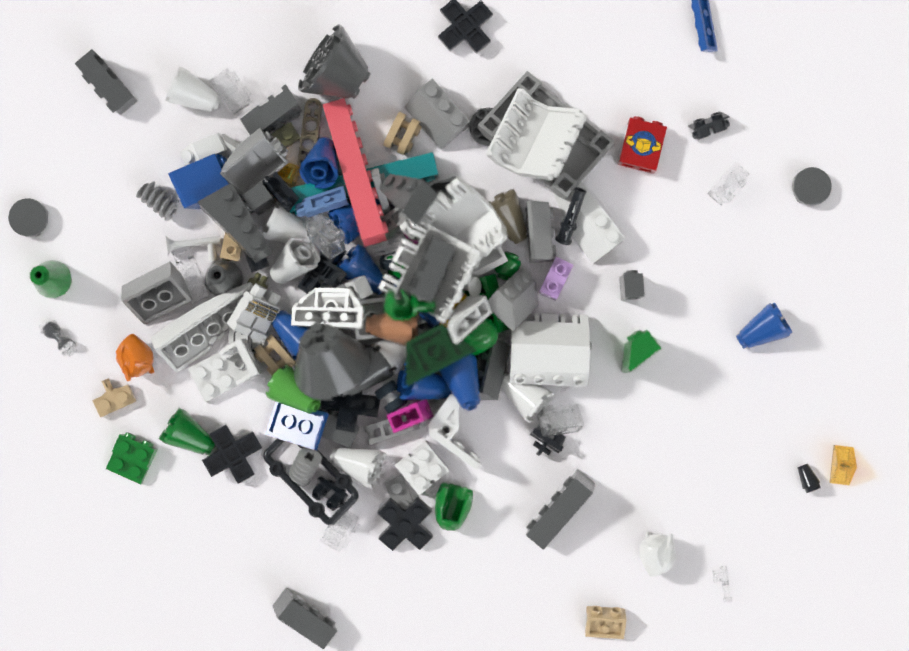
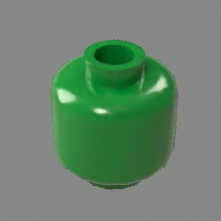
[494,251,521,281]

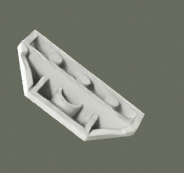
[291,288,364,329]

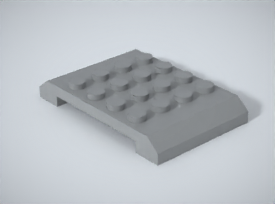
[478,71,615,200]

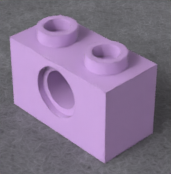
[538,257,573,301]

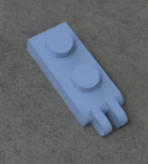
[295,186,349,217]

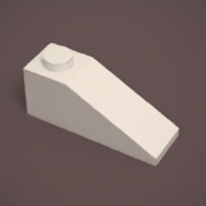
[448,296,492,343]

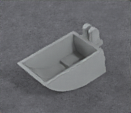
[220,128,289,198]

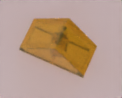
[277,163,300,187]
[829,445,857,485]

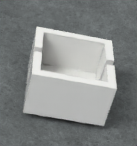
[395,440,449,495]

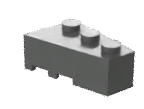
[240,84,303,135]
[475,339,510,400]

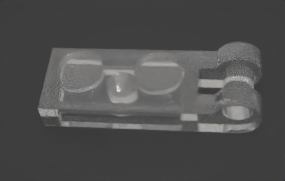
[173,247,211,303]

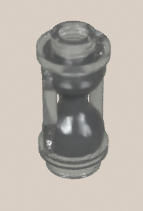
[38,317,78,357]

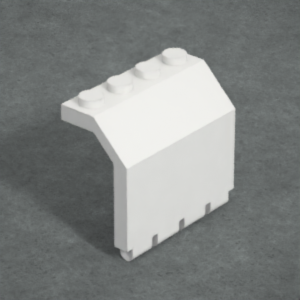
[485,88,587,181]

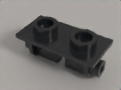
[688,111,730,140]
[262,172,300,212]

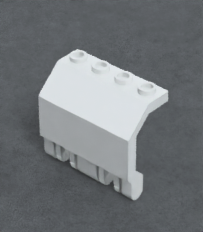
[400,176,507,258]
[378,220,482,323]
[510,313,590,387]

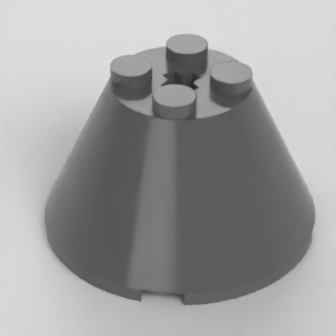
[298,24,371,99]
[294,322,371,400]

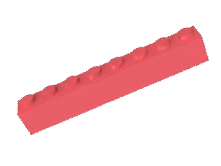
[322,98,389,247]

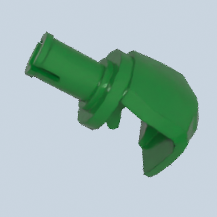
[384,289,435,321]

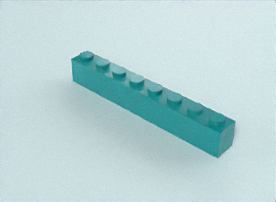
[290,152,439,216]

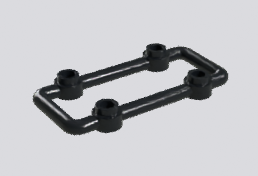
[263,438,359,525]

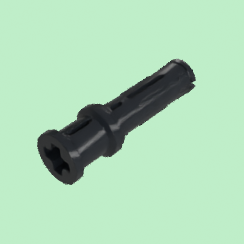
[555,187,587,245]

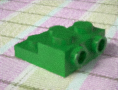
[106,432,158,485]

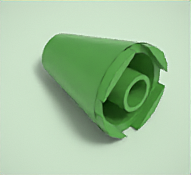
[266,365,321,414]

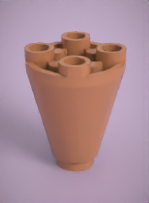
[366,312,419,347]

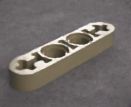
[297,98,323,168]

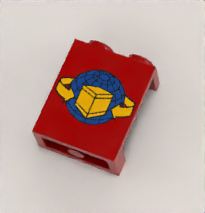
[617,116,667,174]

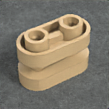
[383,112,422,155]
[254,334,296,376]

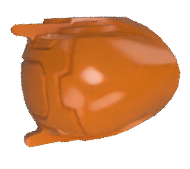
[116,334,154,382]

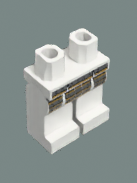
[227,283,281,343]

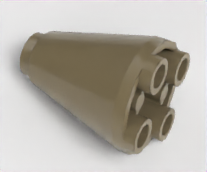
[488,188,528,244]

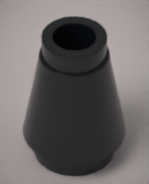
[797,463,821,494]

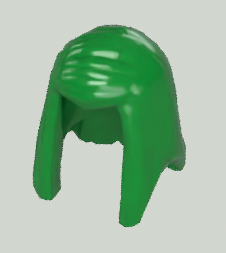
[462,318,498,356]
[435,482,473,531]

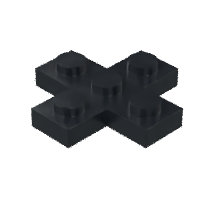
[438,0,493,54]
[297,241,347,294]
[320,391,381,432]
[202,424,262,484]
[377,497,433,551]

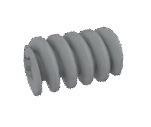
[136,181,179,221]
[289,448,322,487]

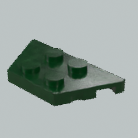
[406,324,476,387]

